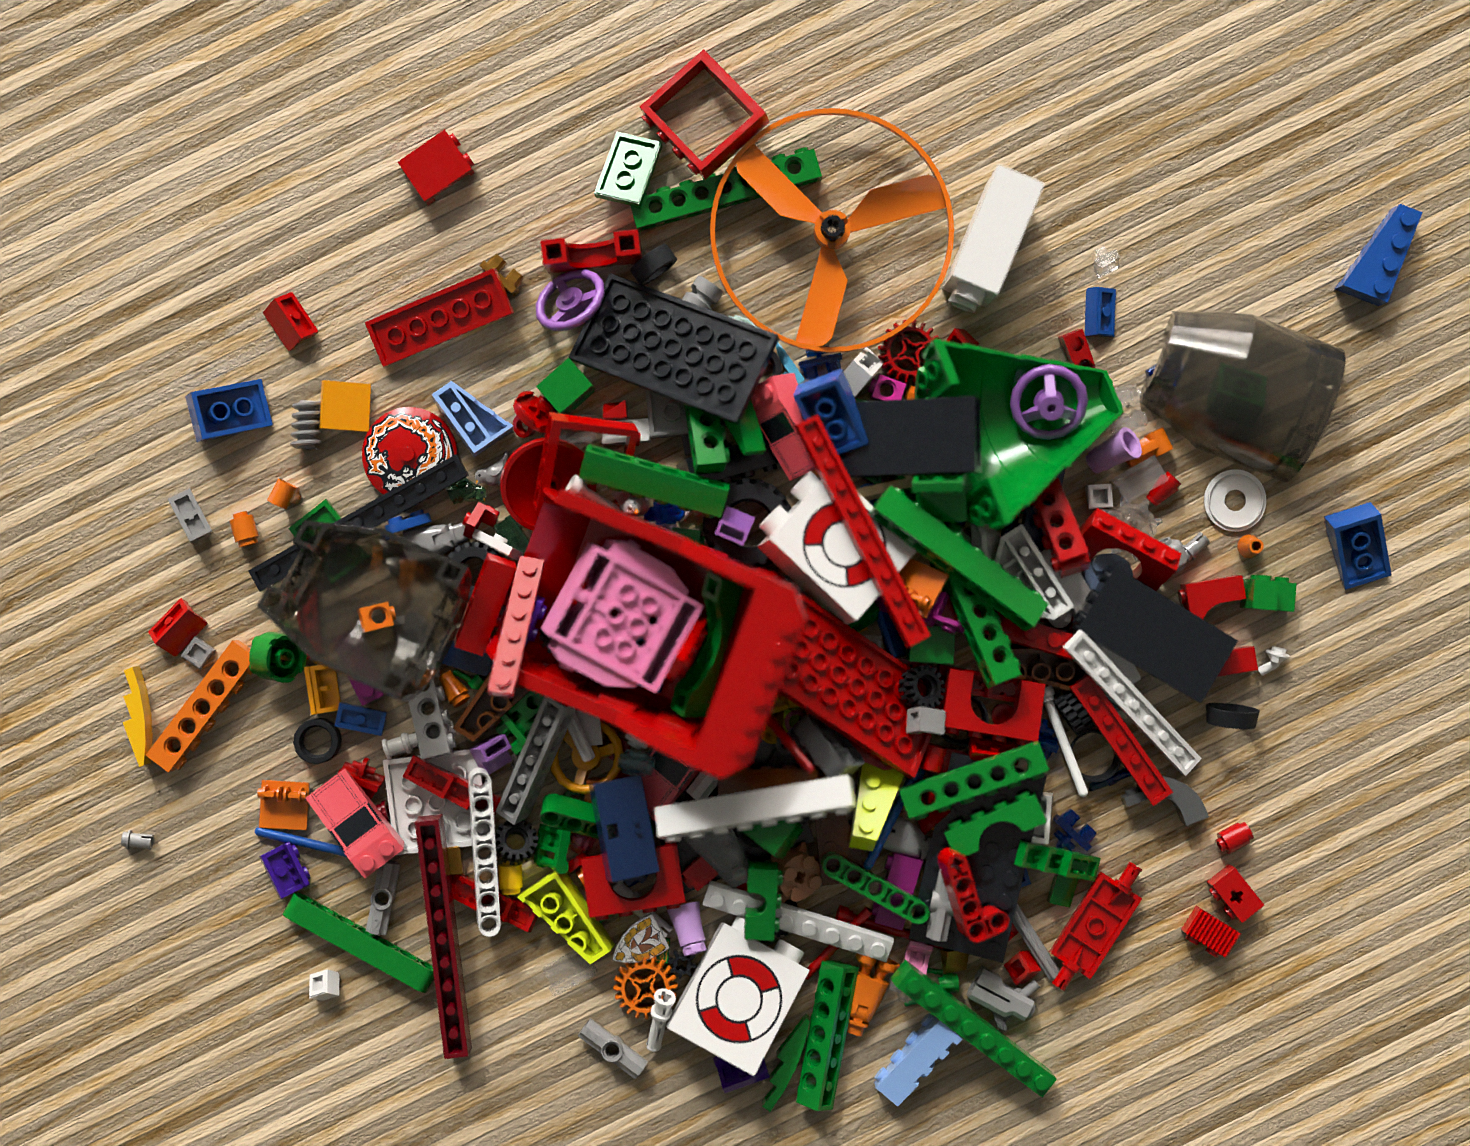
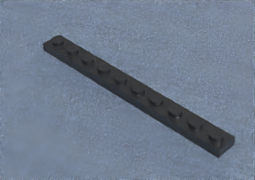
[248,454,469,592]

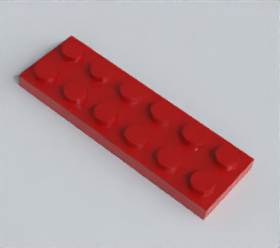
[364,268,514,367]

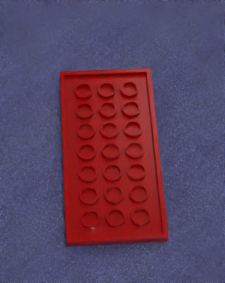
[779,594,943,779]

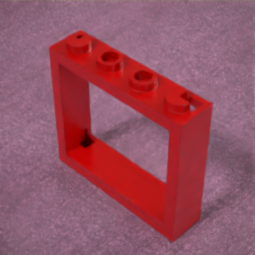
[639,49,770,180]
[533,412,641,512]

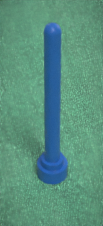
[863,767,926,870]
[255,827,350,861]

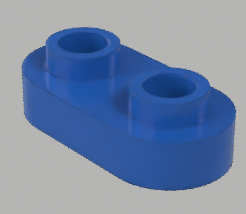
[384,509,432,535]

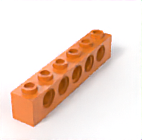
[146,640,253,773]

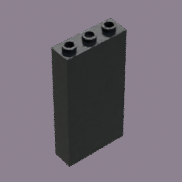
[838,396,982,478]
[1072,566,1238,703]

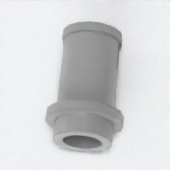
[1183,532,1210,562]
[121,830,154,850]

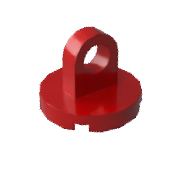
[513,391,557,438]

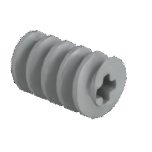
[290,400,322,450]

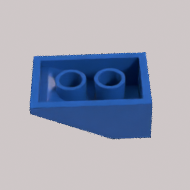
[793,369,868,454]
[185,379,273,443]
[1324,502,1392,590]

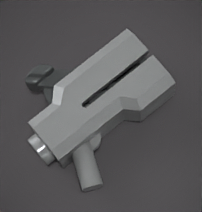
[966,965,1040,1031]

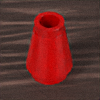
[1146,471,1181,506]

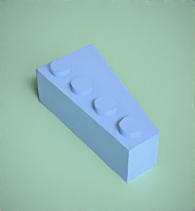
[874,1013,962,1107]

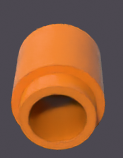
[229,511,259,548]

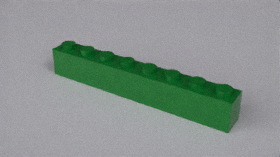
[869,486,1049,632]
[890,960,1057,1098]

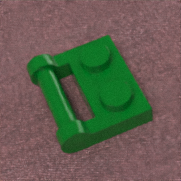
[534,823,571,874]

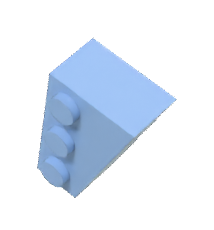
[432,381,514,457]

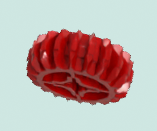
[878,320,939,384]

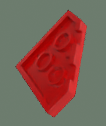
[664,616,708,684]

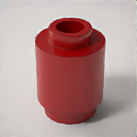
[1215,822,1254,854]

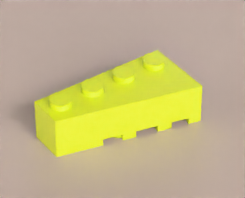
[849,760,904,851]
[517,871,615,964]

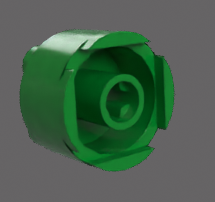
[249,632,307,683]

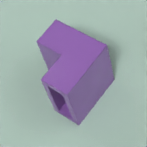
[715,506,755,546]
[469,734,512,774]

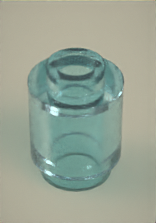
[618,749,655,777]

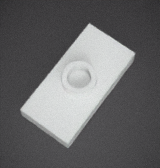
[472,529,524,561]

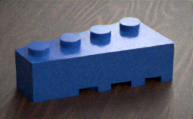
[1335,204,1423,306]

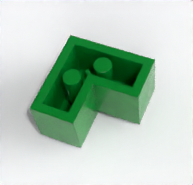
[1240,575,1297,612]

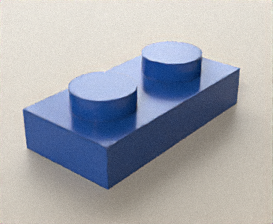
[335,702,388,736]

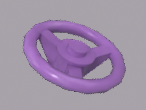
[536,269,605,331]
[1010,364,1088,440]

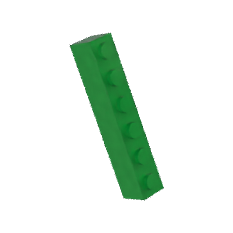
[579,444,730,518]

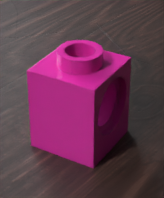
[868,374,907,401]

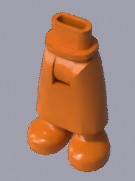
[847,953,900,1037]

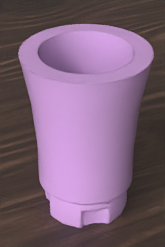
[1086,427,1142,473]
[667,902,707,957]

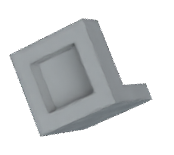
[906,706,945,735]

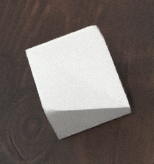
[1085,484,1113,509]
[309,969,339,1001]

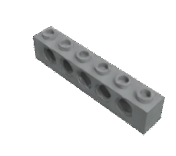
[392,612,456,760]
[496,696,576,825]

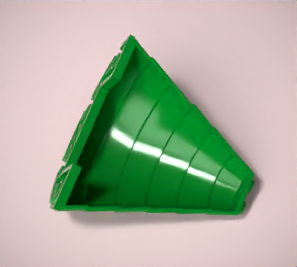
[915,338,1124,528]

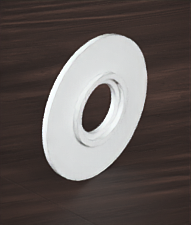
[1204,469,1266,531]

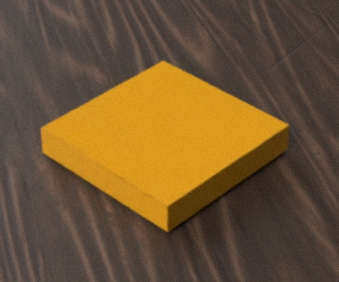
[319,380,371,432]

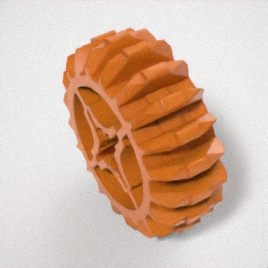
[613,956,678,1020]

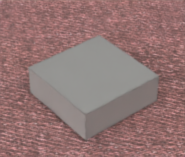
[181,636,216,670]

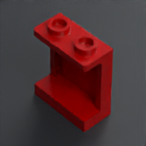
[398,129,475,206]

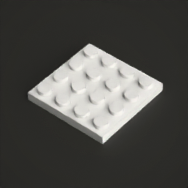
[383,749,489,855]

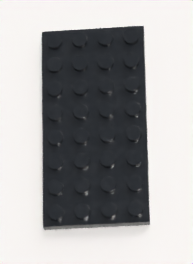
[569,273,780,425]
[909,751,1047,963]

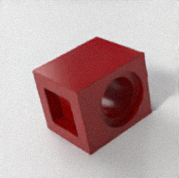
[682,851,720,892]

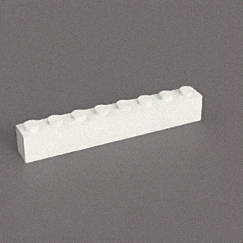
[654,775,856,842]

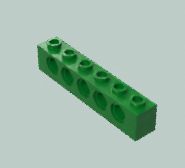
[684,404,729,474]
[899,741,1049,820]
[796,960,859,1111]

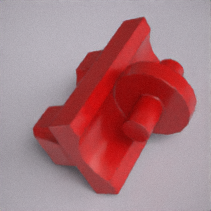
[337,757,385,799]

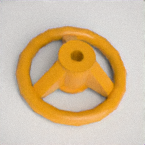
[550,721,624,795]

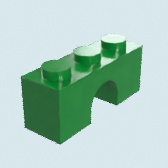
[744,861,783,941]

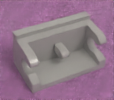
[168,488,212,544]

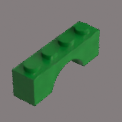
[944,791,1047,856]

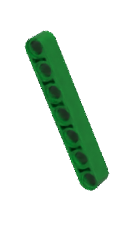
[283,892,434,993]

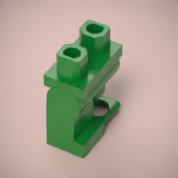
[495,690,545,756]

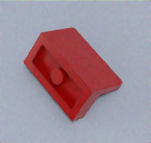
[263,292,318,351]
[148,598,208,657]

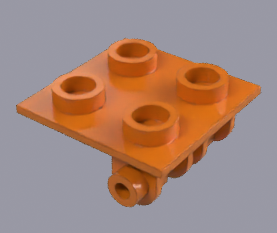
[899,559,949,618]
[257,780,310,830]

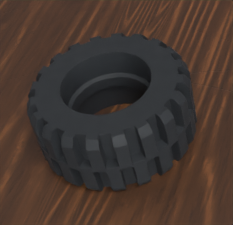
[702,478,791,569]

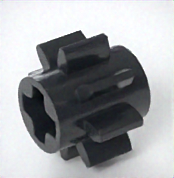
[668,949,697,979]

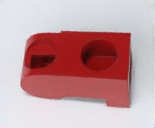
[1058,329,1096,368]

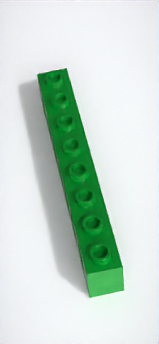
[631,147,822,232]
[935,522,1021,689]

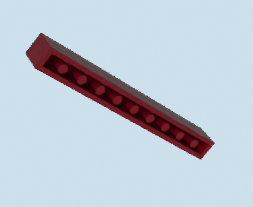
[415,814,472,1059]

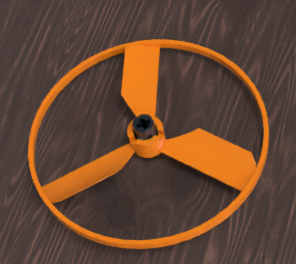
[710,108,954,353]

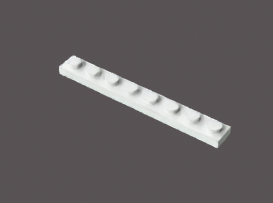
[1063,630,1202,776]
[702,880,894,962]

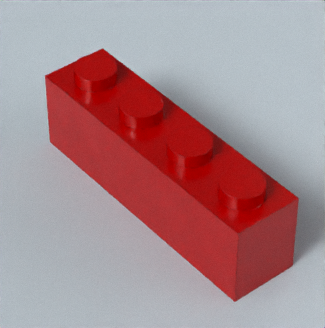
[454,553,517,656]

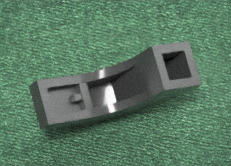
[1120,775,1209,826]

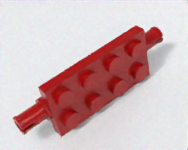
[1049,861,1142,991]

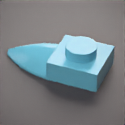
[776,343,805,385]

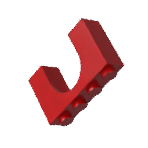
[540,229,643,274]
[1066,508,1182,591]
[1178,575,1258,677]
[941,668,1046,746]
[581,843,686,921]

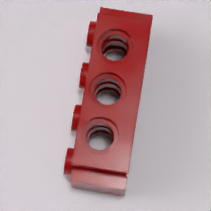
[1028,477,1090,579]

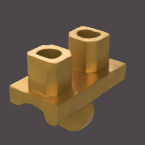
[479,254,524,296]

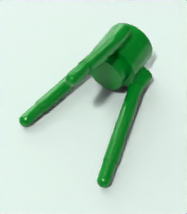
[904,967,959,1007]

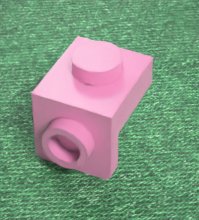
[903,940,933,975]

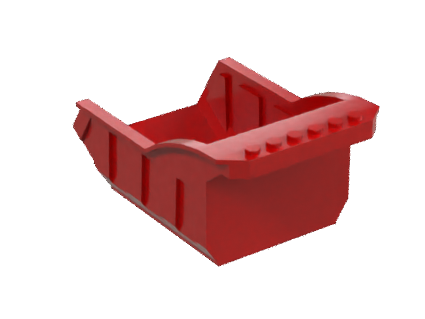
[485,487,808,779]

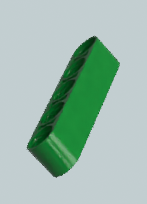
[540,793,655,840]
[821,852,930,924]

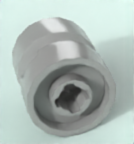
[682,275,724,310]

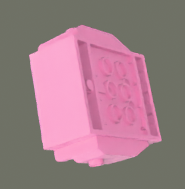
[541,539,704,693]

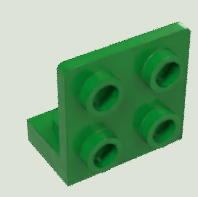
[912,473,968,522]

